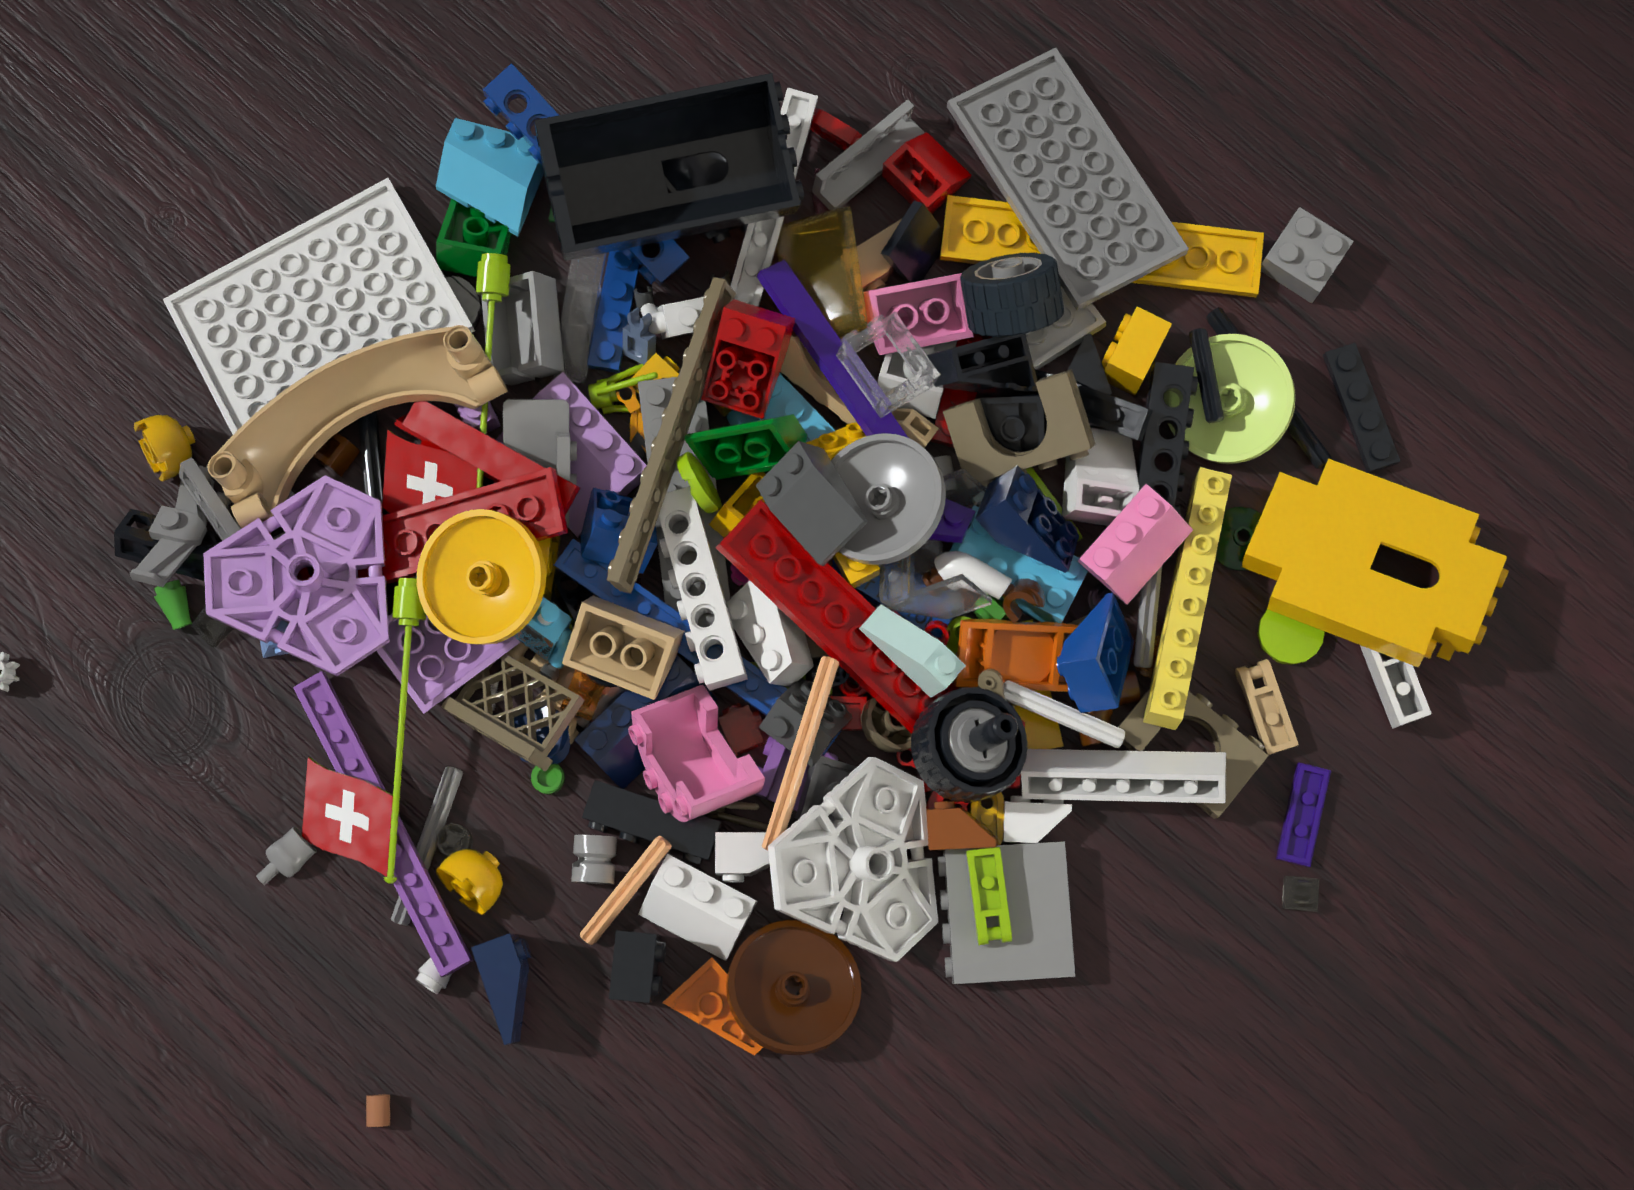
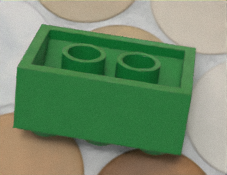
[684,414,807,480]

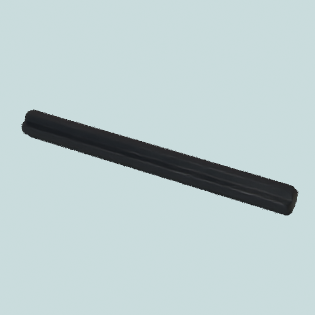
[1206,307,1332,469]
[358,411,394,596]

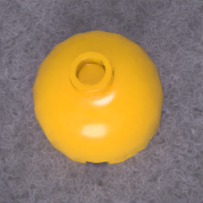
[134,415,195,481]
[436,849,503,915]

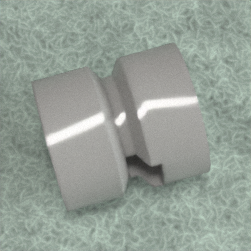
[571,835,617,884]

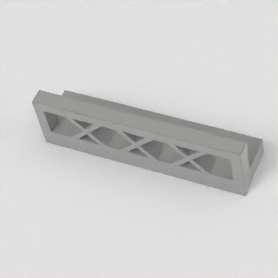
[812,99,925,214]

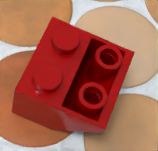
[882,132,972,214]

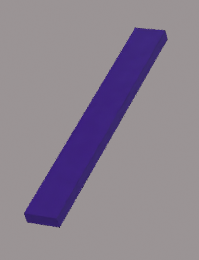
[756,260,909,438]

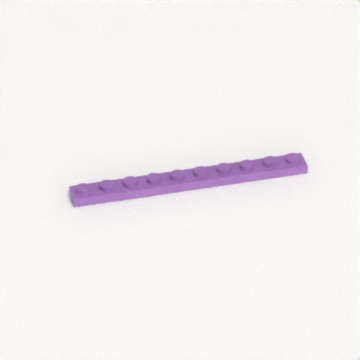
[293,671,474,977]

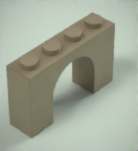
[943,369,1096,488]
[1118,688,1269,819]

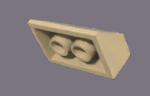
[562,596,685,700]

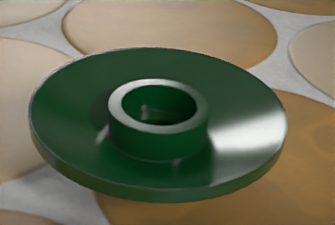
[1215,507,1262,571]

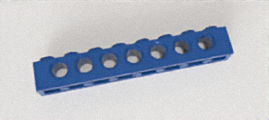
[483,63,689,286]

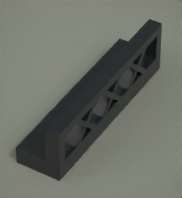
[114,509,222,581]

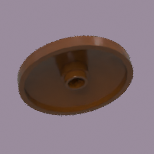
[726,920,861,1055]

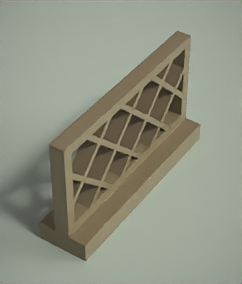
[441,654,585,772]

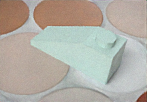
[859,605,966,698]

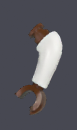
[922,551,1046,624]

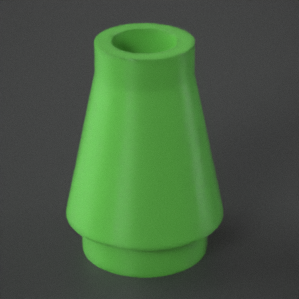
[154,579,192,630]

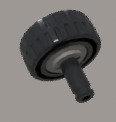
[911,687,1028,803]

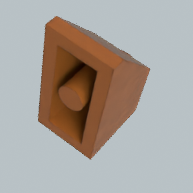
[926,801,998,850]

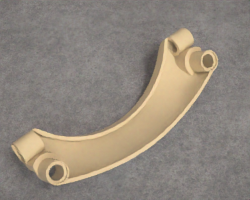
[207,325,508,528]

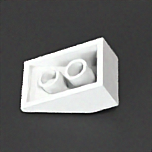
[876,340,957,419]
[715,832,770,883]

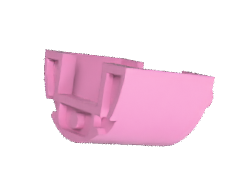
[628,685,765,822]

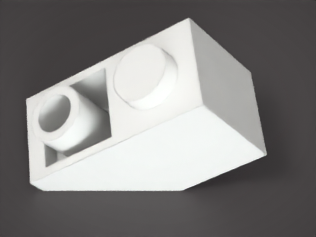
[1002,796,1072,844]

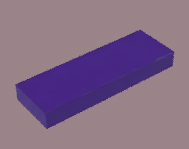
[1276,762,1331,867]

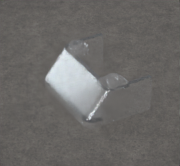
[879,468,992,619]

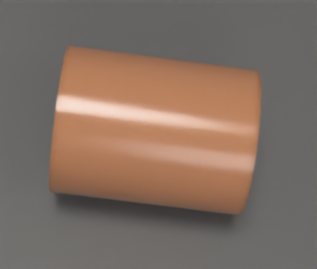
[366,1094,390,1127]

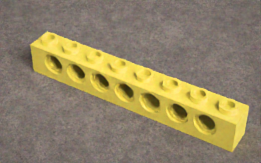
[1143,467,1232,730]

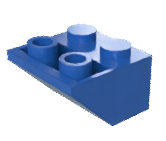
[580,487,657,574]

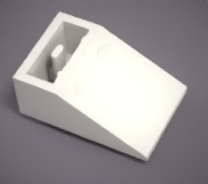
[1062,428,1139,526]

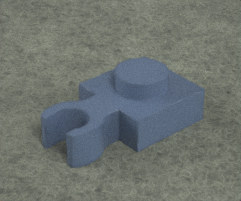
[623,307,656,365]

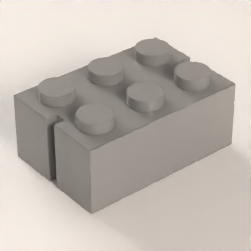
[481,271,564,386]

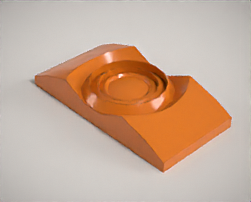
[954,619,1079,692]

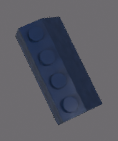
[574,655,718,789]

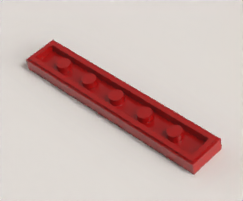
[402,401,581,516]

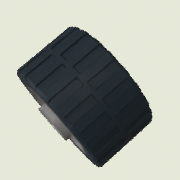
[960,253,1064,337]

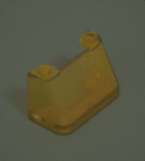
[774,206,868,347]

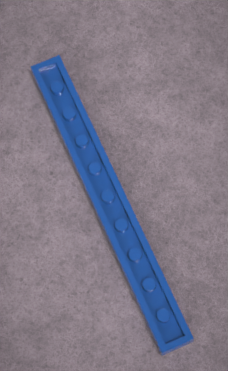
[554,539,842,756]

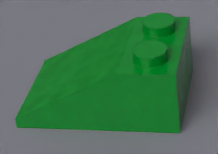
[436,198,512,277]

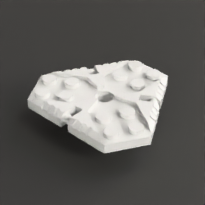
[768,757,938,962]

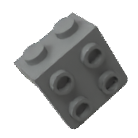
[759,678,852,767]

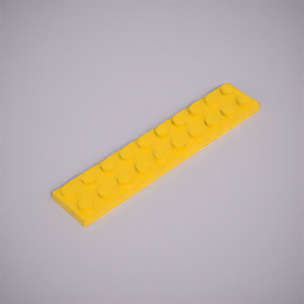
[940,195,1264,298]

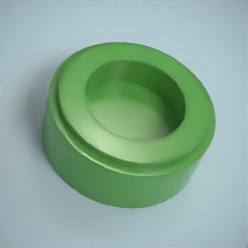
[531,764,565,795]

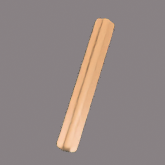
[580,836,672,945]

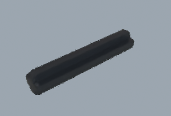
[1189,328,1224,423]

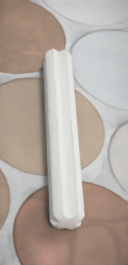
[1004,680,1125,748]

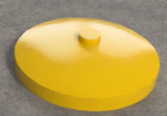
[417,509,546,645]

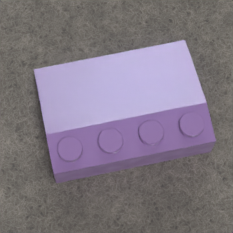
[496,372,647,538]
[377,613,520,714]

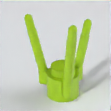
[588,364,658,414]

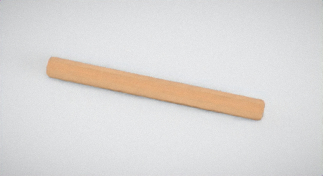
[762,656,839,850]

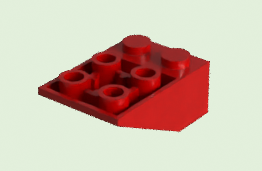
[701,299,796,419]

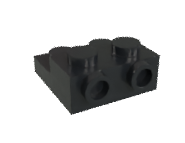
[979,393,1047,452]

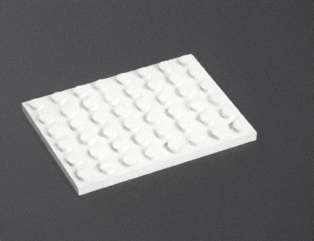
[163,178,475,435]

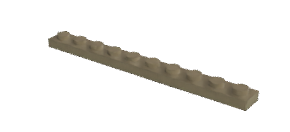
[607,277,736,594]

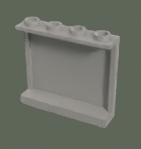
[938,841,1075,984]

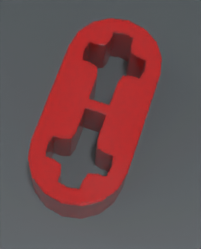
[810,108,862,151]

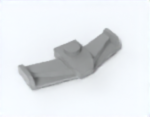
[129,479,215,587]

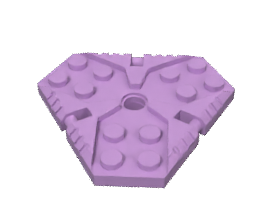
[203,475,390,676]

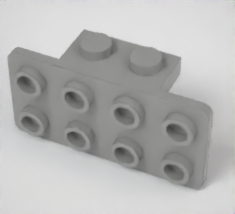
[503,399,577,528]

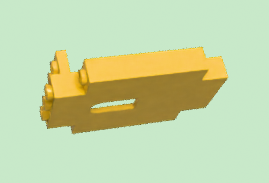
[1241,459,1509,668]

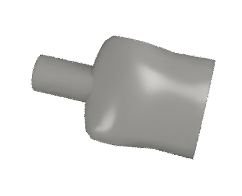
[256,827,317,885]

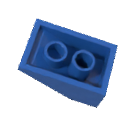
[1057,593,1134,713]

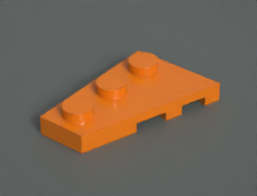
[662,957,763,1056]

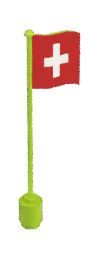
[382,253,511,513]
[302,578,426,884]

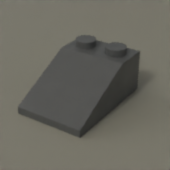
[756,441,868,566]

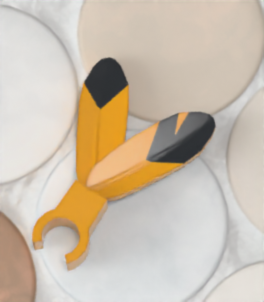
[616,386,646,459]

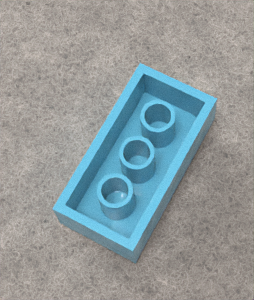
[950,505,1088,623]

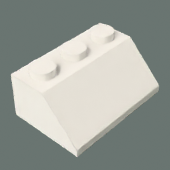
[638,854,757,961]

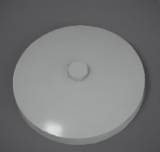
[831,433,946,565]

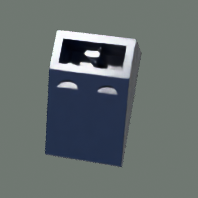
[975,465,1079,573]

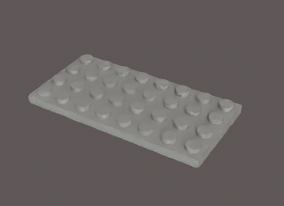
[947,48,1189,310]

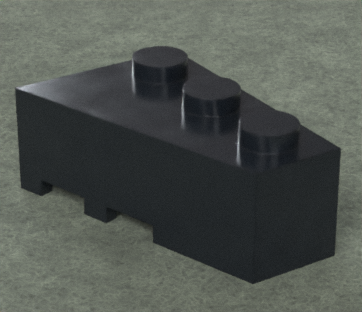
[927,334,1038,396]

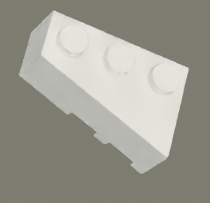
[727,580,814,687]

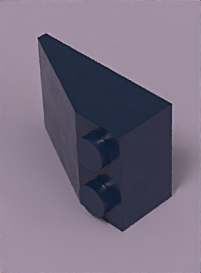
[471,933,532,1045]

